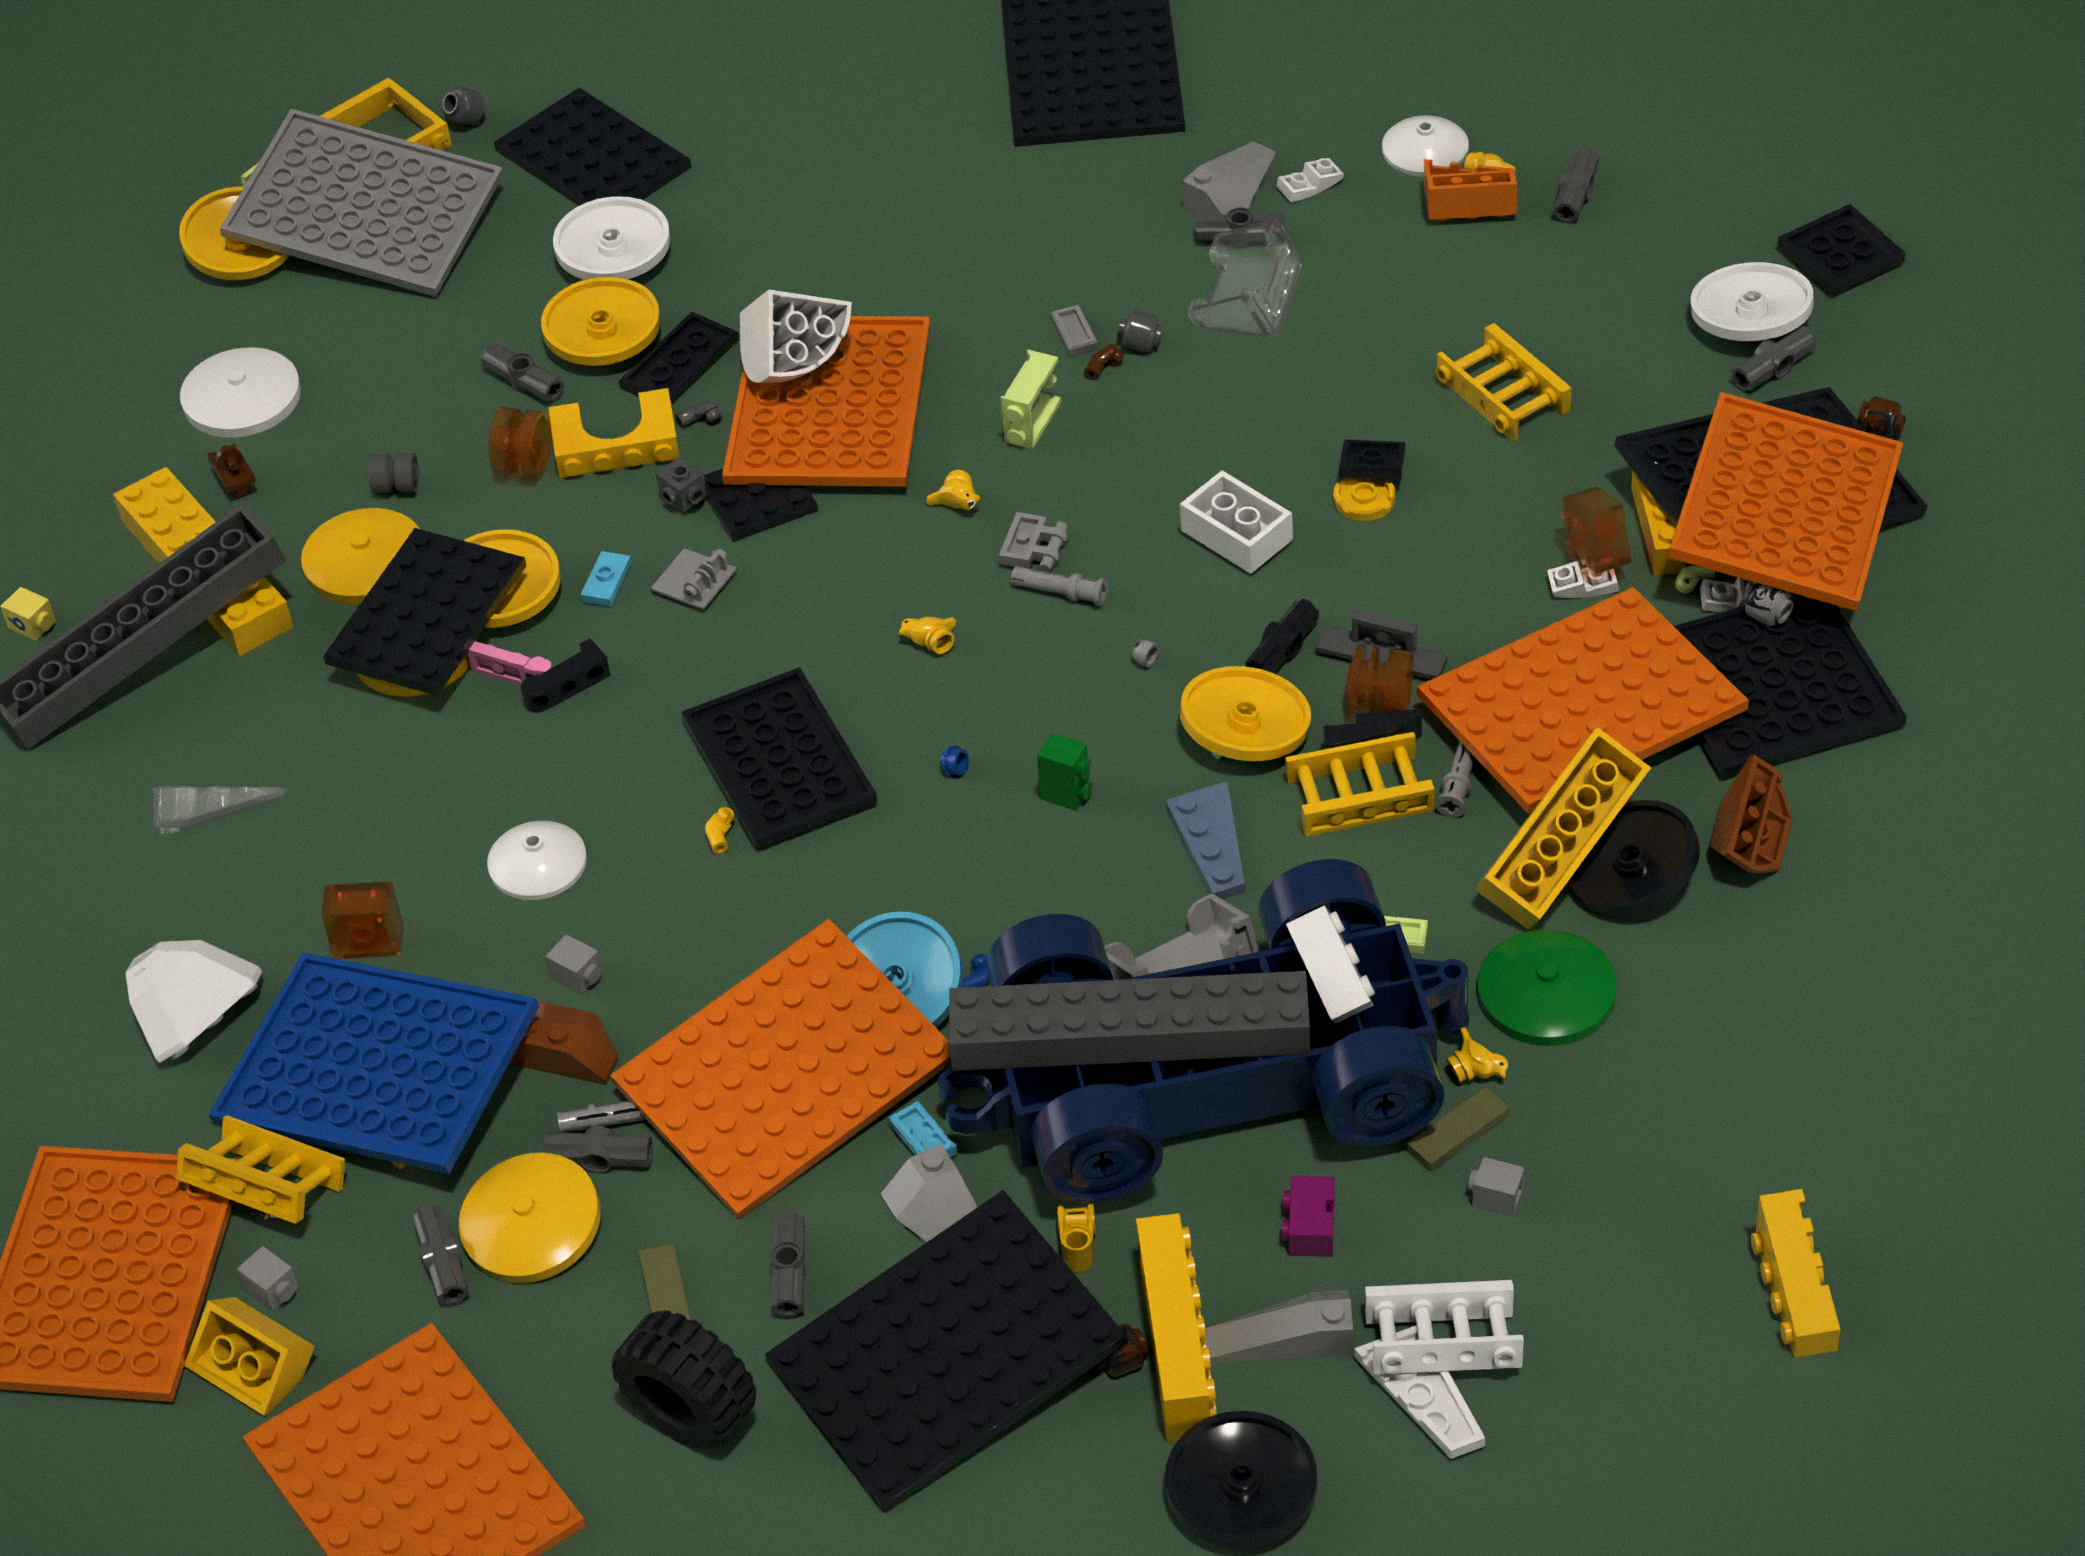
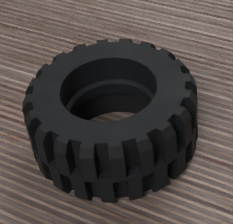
[612,1310,756,1450]

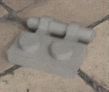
[999,512,1068,573]

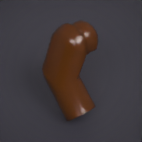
[1084,344,1124,380]

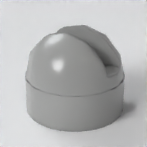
[1132,640,1159,668]

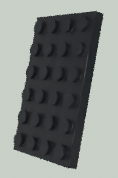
[494,87,692,206]
[323,528,526,696]
[681,667,878,850]

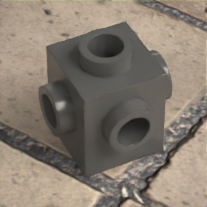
[655,457,707,512]

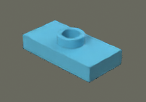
[580,551,632,607]
[888,1101,957,1157]

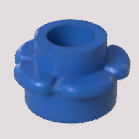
[940,745,969,777]

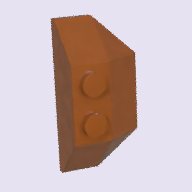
[1710,754,1792,873]
[509,1001,619,1085]

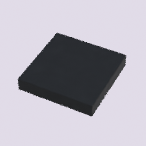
[1339,439,1406,480]

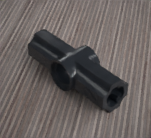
[1245,598,1319,673]

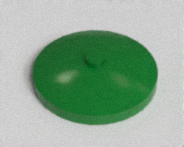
[1477,930,1617,1046]

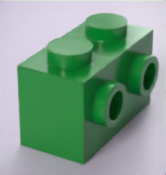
[1037,733,1093,811]

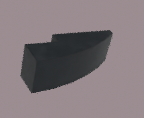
[1324,709,1422,749]

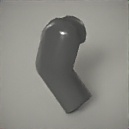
[675,401,721,428]

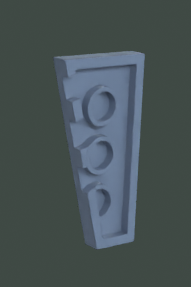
[1165,781,1245,899]

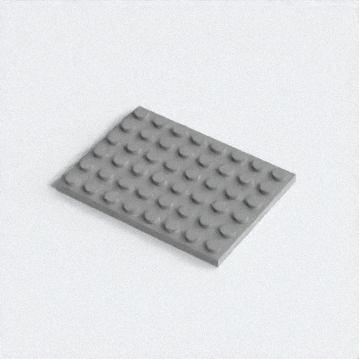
[220,108,503,297]

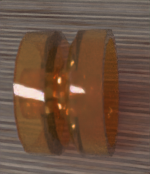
[489,407,551,477]

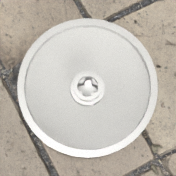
[553,197,670,280]
[1691,262,1814,341]
[180,347,301,438]

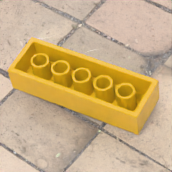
[1475,727,1651,930]
[1136,1213,1217,1443]

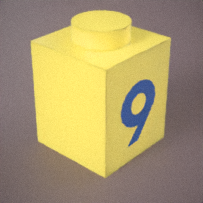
[0,587,56,641]

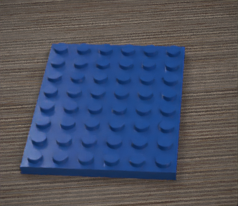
[208,952,540,1174]

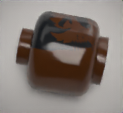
[1857,396,1906,439]
[1095,1323,1148,1377]

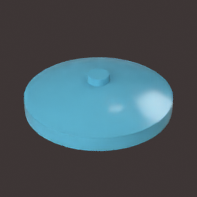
[847,912,964,1027]

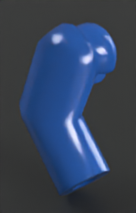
[962,954,990,988]

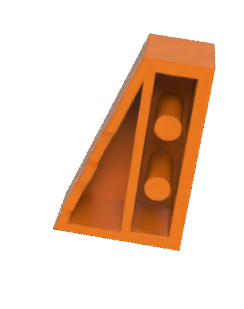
[1424,159,1517,221]

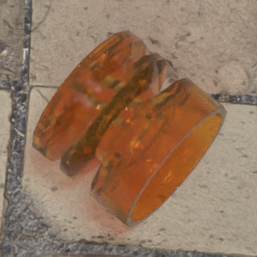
[1346,645,1414,714]

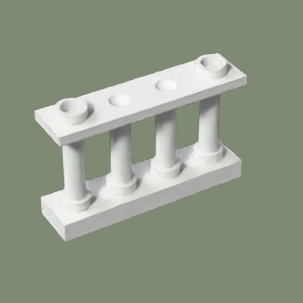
[1364,1280,1524,1374]

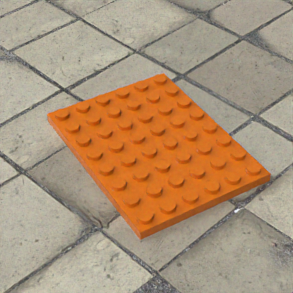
[722,316,931,487]
[1667,392,1903,611]
[1417,587,1749,814]
[610,918,951,1220]
[0,1146,239,1402]
[242,1322,586,1556]

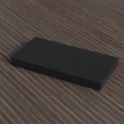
[619,312,740,405]

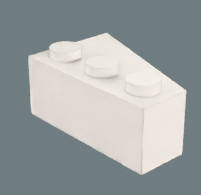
[1286,905,1375,1024]

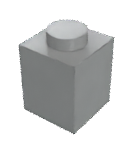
[545,934,602,994]
[1468,1157,1525,1217]
[237,1246,299,1311]

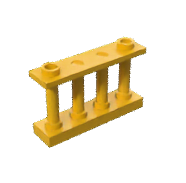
[1436,323,1572,442]
[1285,732,1435,837]
[176,1115,345,1224]

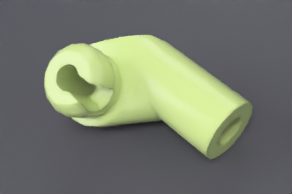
[1675,565,1715,593]

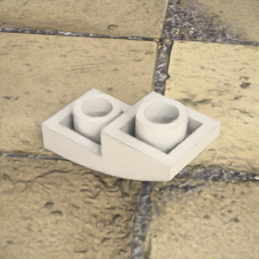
[1276,158,1344,202]
[1547,560,1620,598]
[1700,577,1756,612]

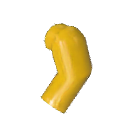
[705,807,735,854]

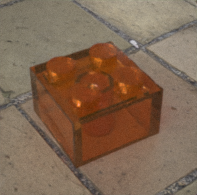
[1561,486,1632,574]
[322,881,404,959]

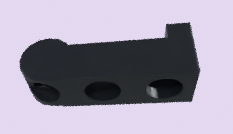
[521,638,611,712]

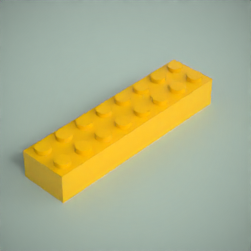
[113,467,294,657]

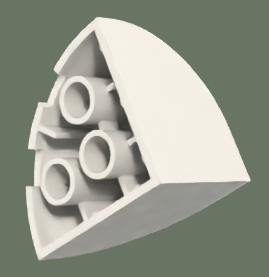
[740,289,852,383]

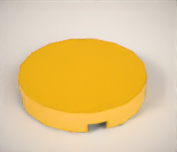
[1333,478,1395,521]

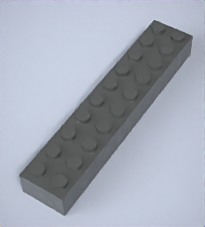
[0,504,286,749]
[949,971,1310,1071]

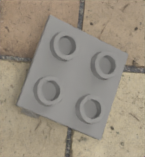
[650,548,737,610]

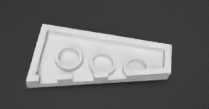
[1354,1325,1485,1459]

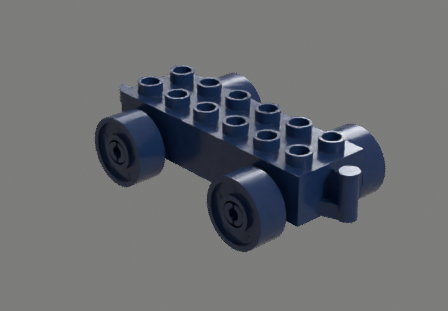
[938,859,1469,1204]

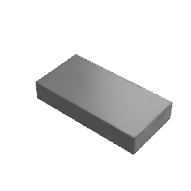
[1051,305,1098,357]

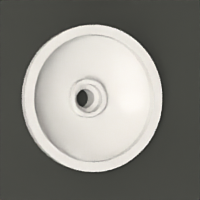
[1382,115,1469,177]
[487,821,587,900]

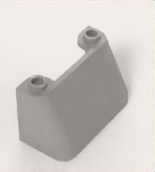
[1105,893,1260,980]

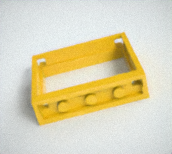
[320,78,452,150]

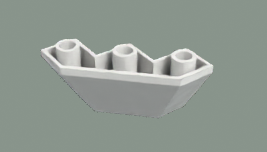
[126,940,262,1063]

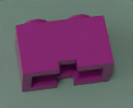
[1282,1176,1335,1257]

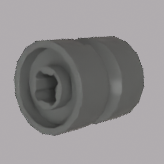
[369,453,419,493]

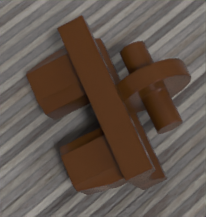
[207,443,256,499]

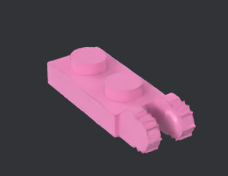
[468,641,553,685]

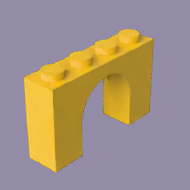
[548,388,680,479]

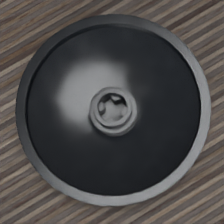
[1568,800,1700,916]
[1165,1411,1317,1549]

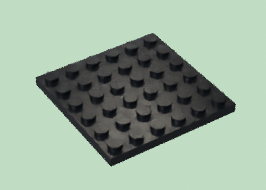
[1674,593,1907,778]

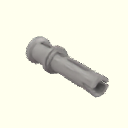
[1011,565,1108,607]
[1436,741,1475,818]

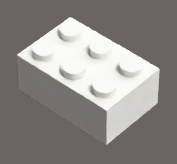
[1180,470,1293,574]

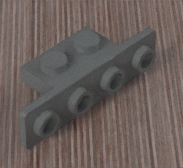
[1316,610,1447,679]

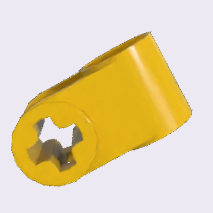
[1058,1204,1096,1273]

